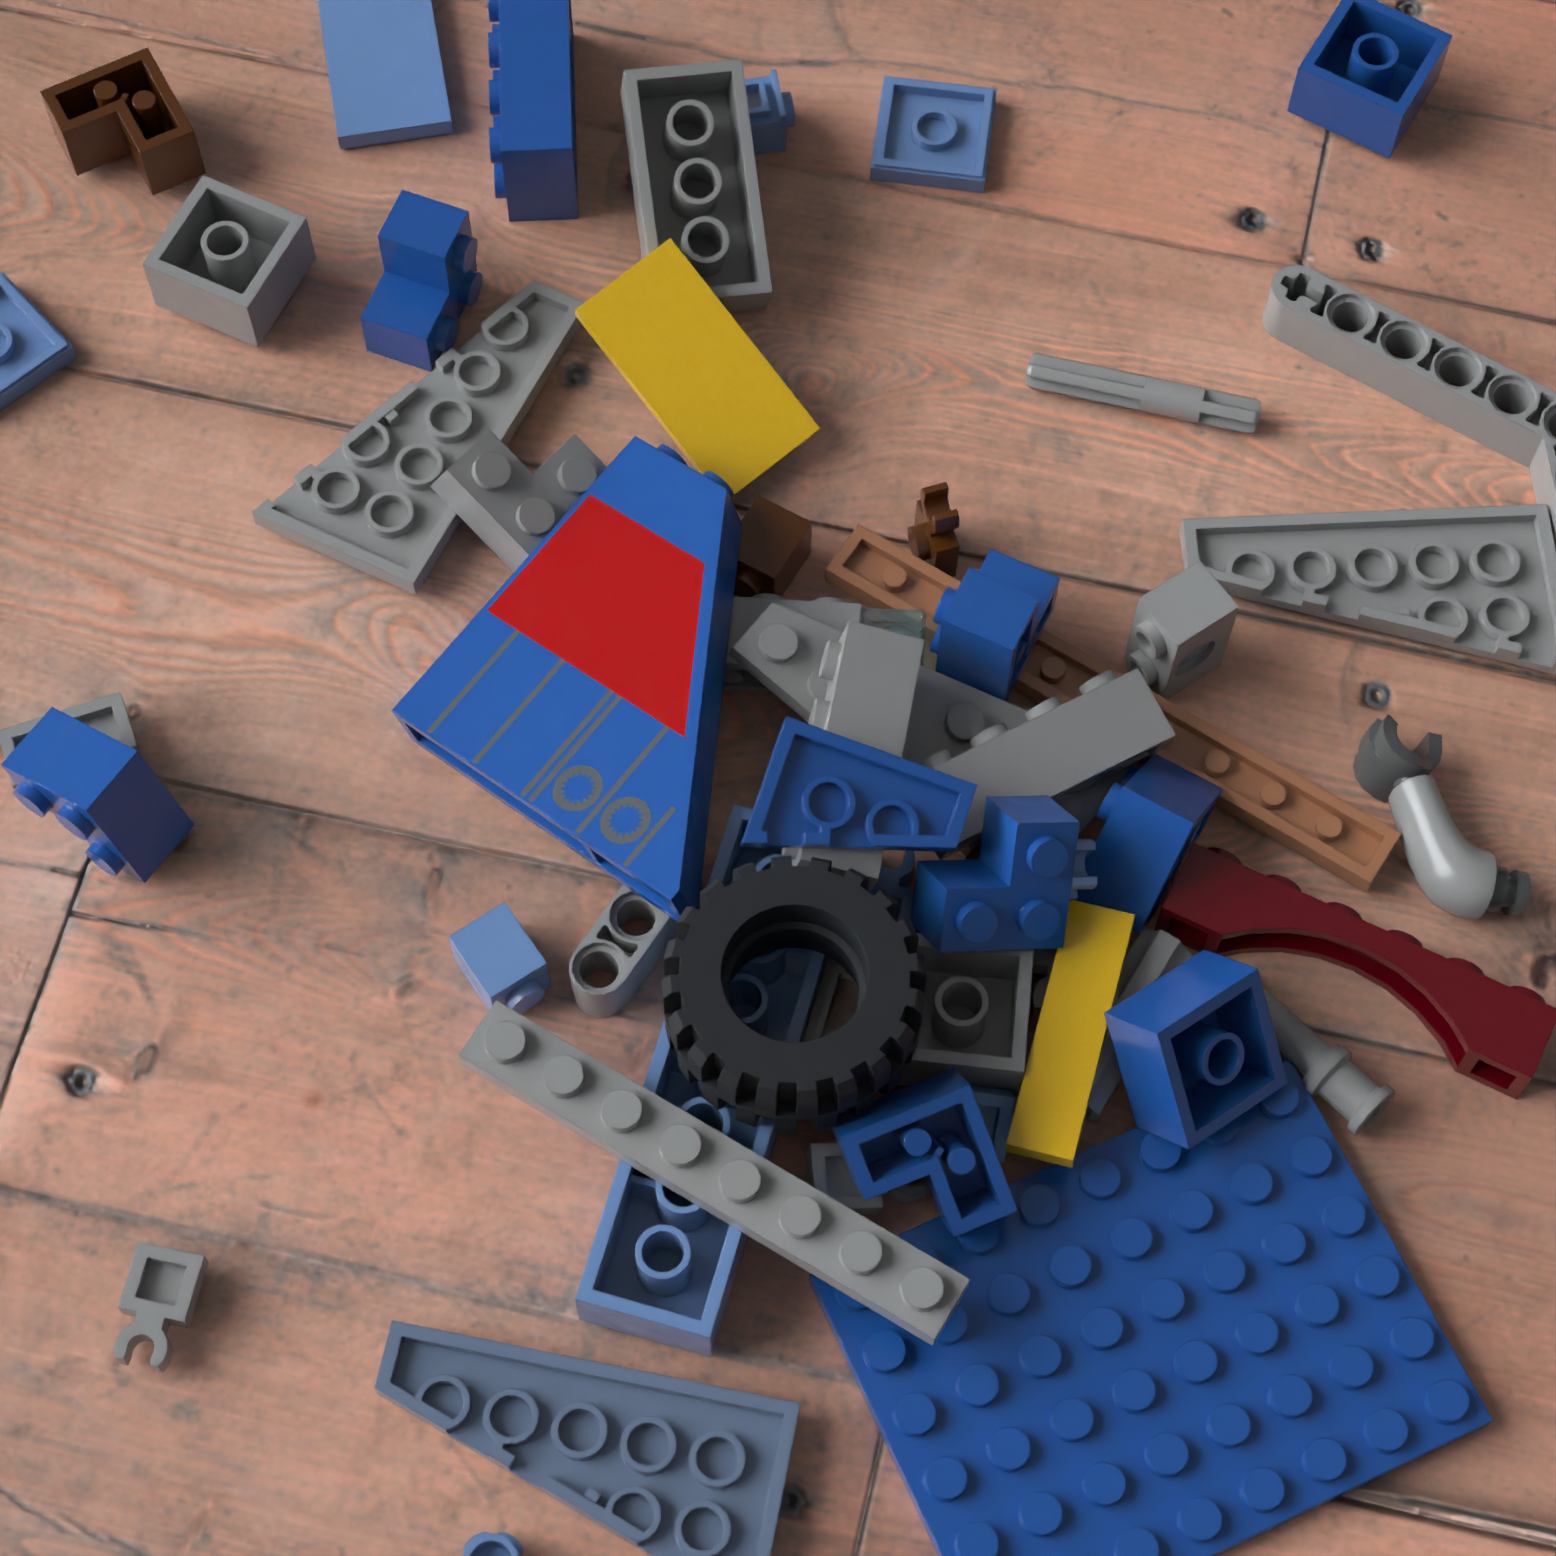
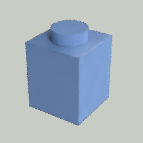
[449,902,551,1014]

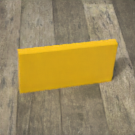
[574,238,820,499]

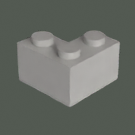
[430,429,607,573]

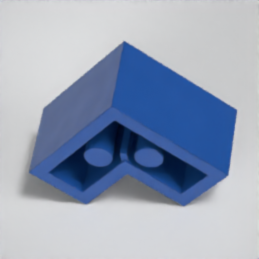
[360,190,483,372]
[930,549,1060,702]
[1,707,194,883]
[1075,753,1223,934]
[911,795,1080,953]
[832,1068,1018,1237]

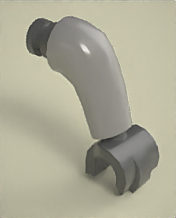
[1353,714,1531,920]

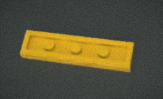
[1006,899,1135,1168]

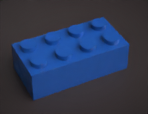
[488,0,579,222]

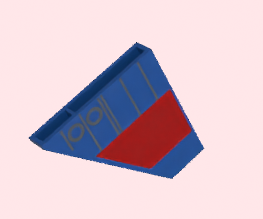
[391,436,742,921]

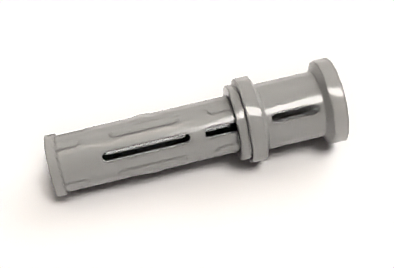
[1263,987,1395,1136]

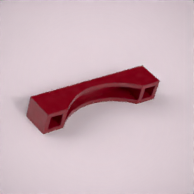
[1154,843,1556,1100]

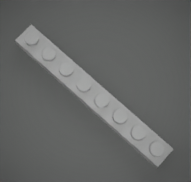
[458,1000,970,1346]

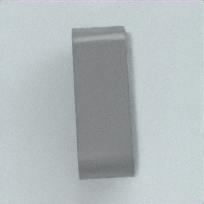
[569,879,702,1018]

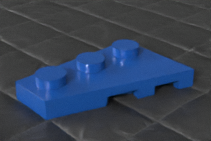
[740,716,977,852]

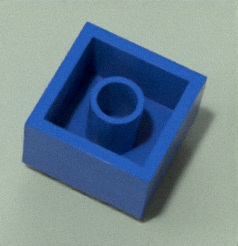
[1287,0,1453,159]
[1104,950,1288,1150]

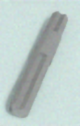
[1025,353,1261,434]

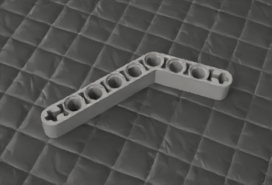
[1262,265,1556,550]

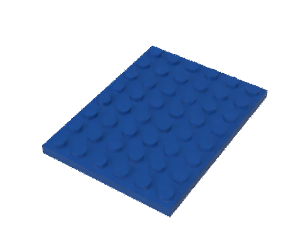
[809,1060,1493,1556]

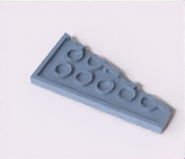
[374,1320,801,1556]

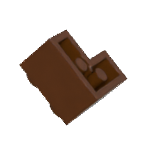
[40,47,206,195]

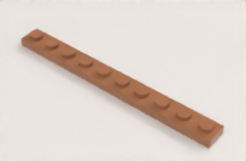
[825,524,1402,893]

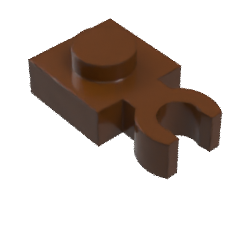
[907,482,960,577]

